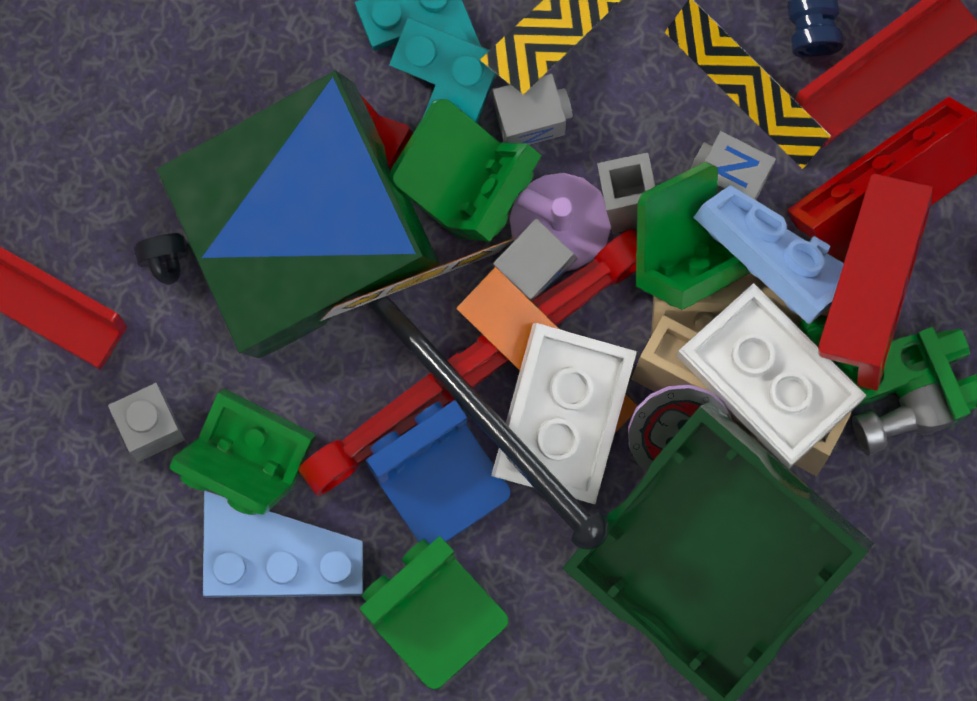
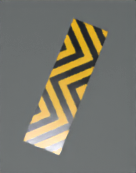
[480,0,621,95]
[665,0,831,169]

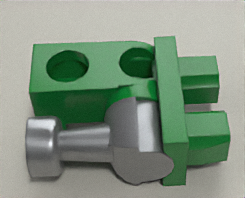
[833,327,977,456]

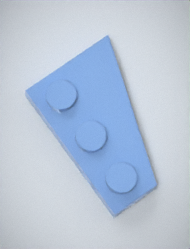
[694,185,844,324]
[203,491,363,598]

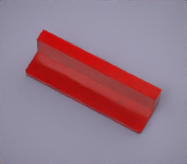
[795,0,977,148]
[787,96,977,264]
[818,174,933,391]
[0,247,127,371]

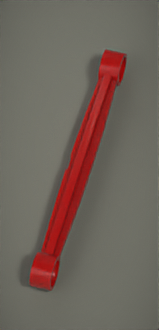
[298,228,637,496]

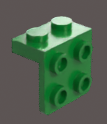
[389,99,542,242]
[636,162,750,310]
[169,388,317,515]
[359,536,508,690]

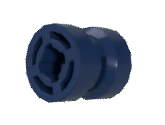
[787,0,843,57]

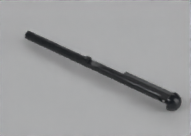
[367,296,609,550]

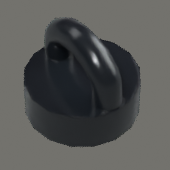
[134,233,188,285]

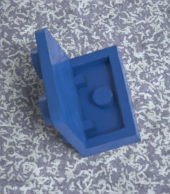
[366,400,510,544]

